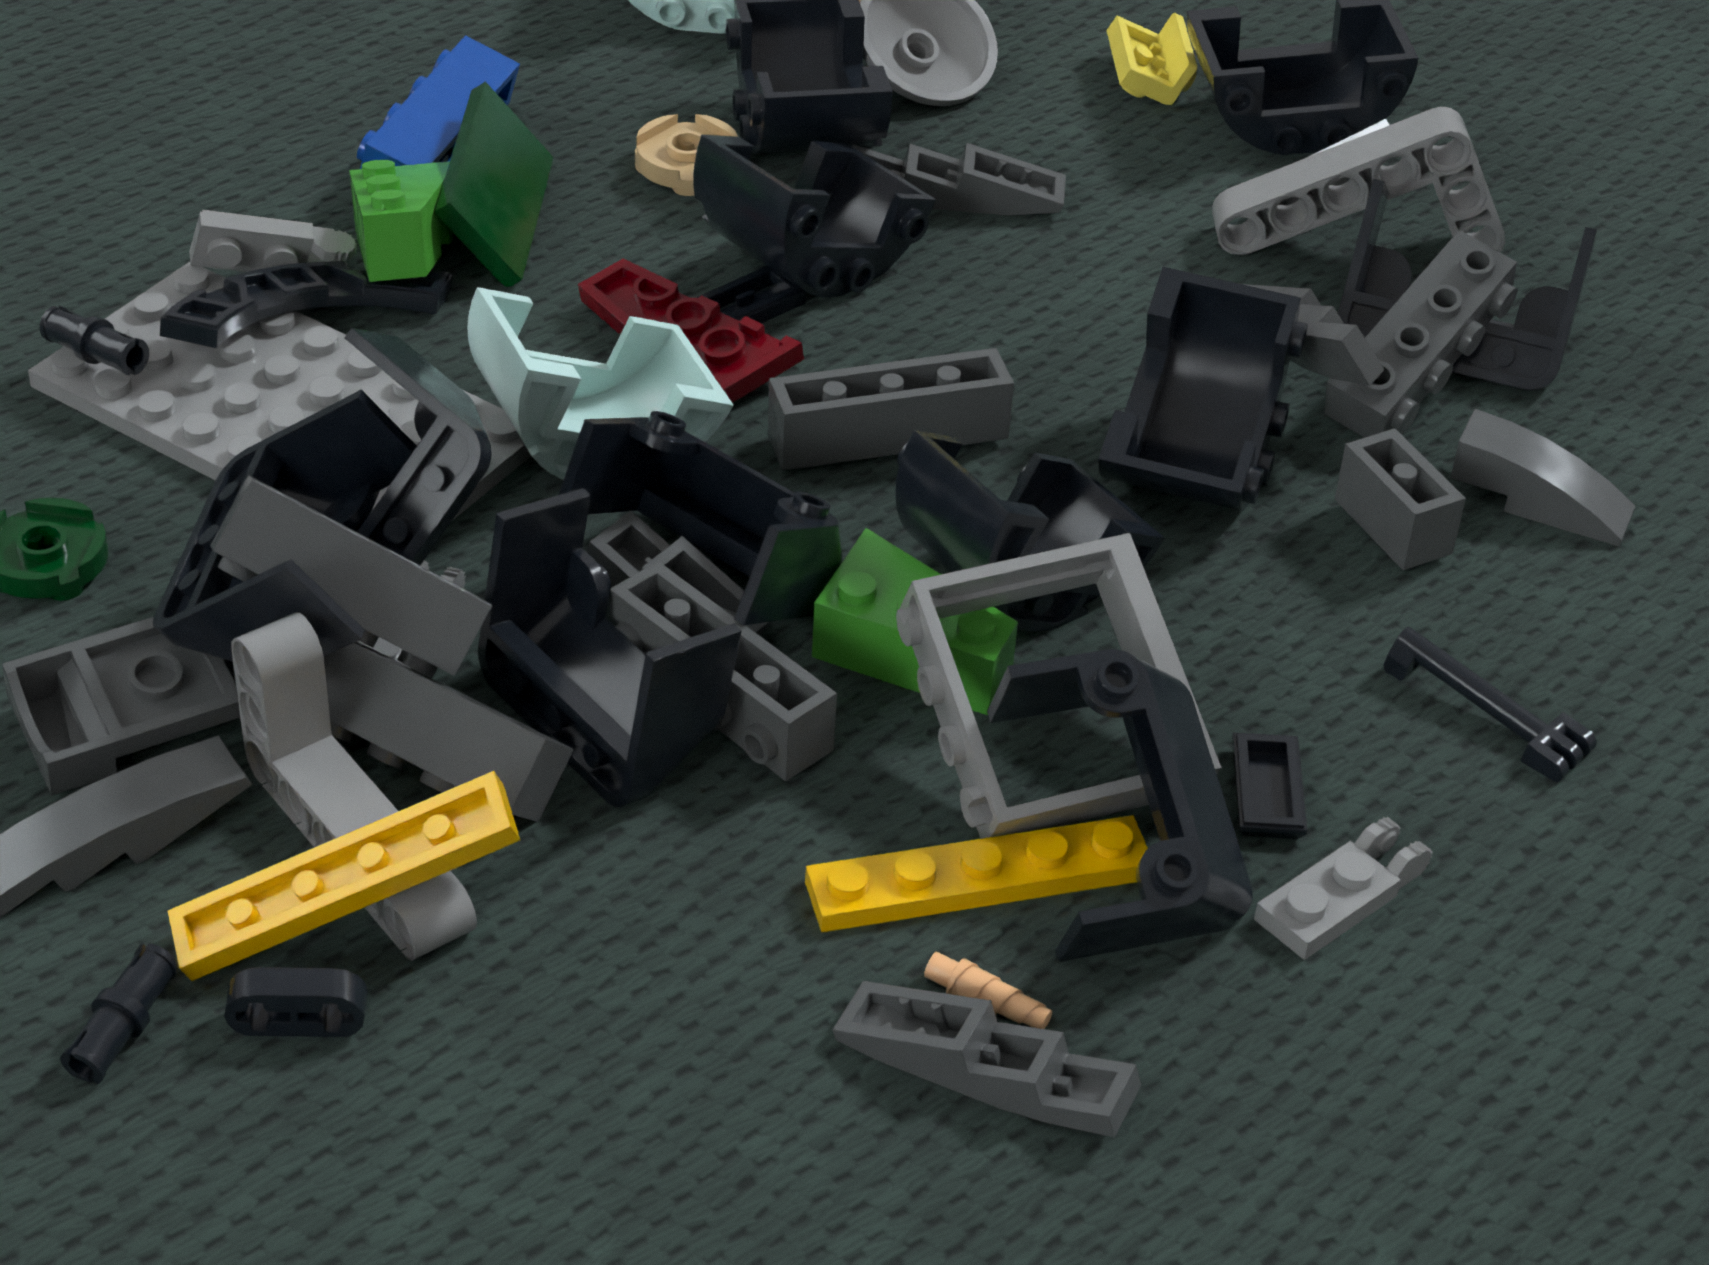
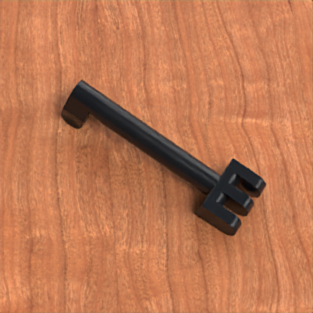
[1384,626,1597,783]

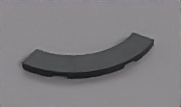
[160,261,453,349]

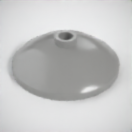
[859,0,998,106]

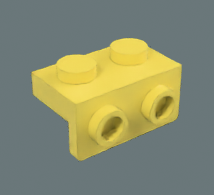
[1107,13,1197,105]

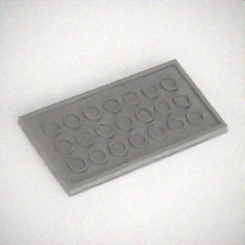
[28,262,531,520]

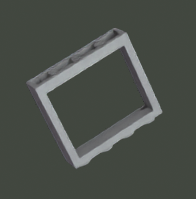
[896,533,1221,839]

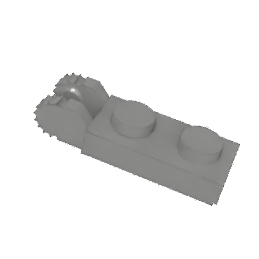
[189,210,357,272]
[1254,817,1432,960]

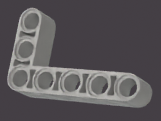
[1212,107,1505,255]
[231,612,477,961]

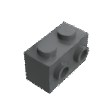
[1335,428,1466,571]

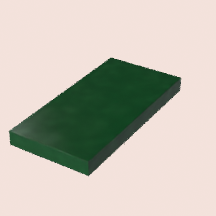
[435,81,554,287]

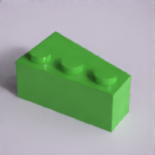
[349,160,453,282]
[812,528,1018,715]

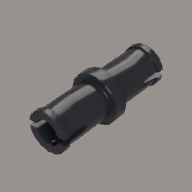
[39,305,149,376]
[60,943,179,1084]

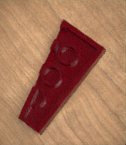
[578,258,804,403]

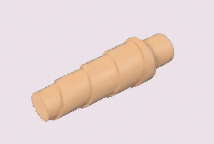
[924,952,1053,1029]

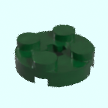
[0,498,108,601]

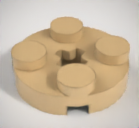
[635,114,738,196]

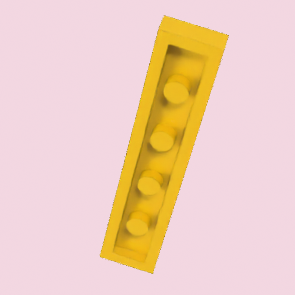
[168,771,521,981]
[805,815,1148,932]

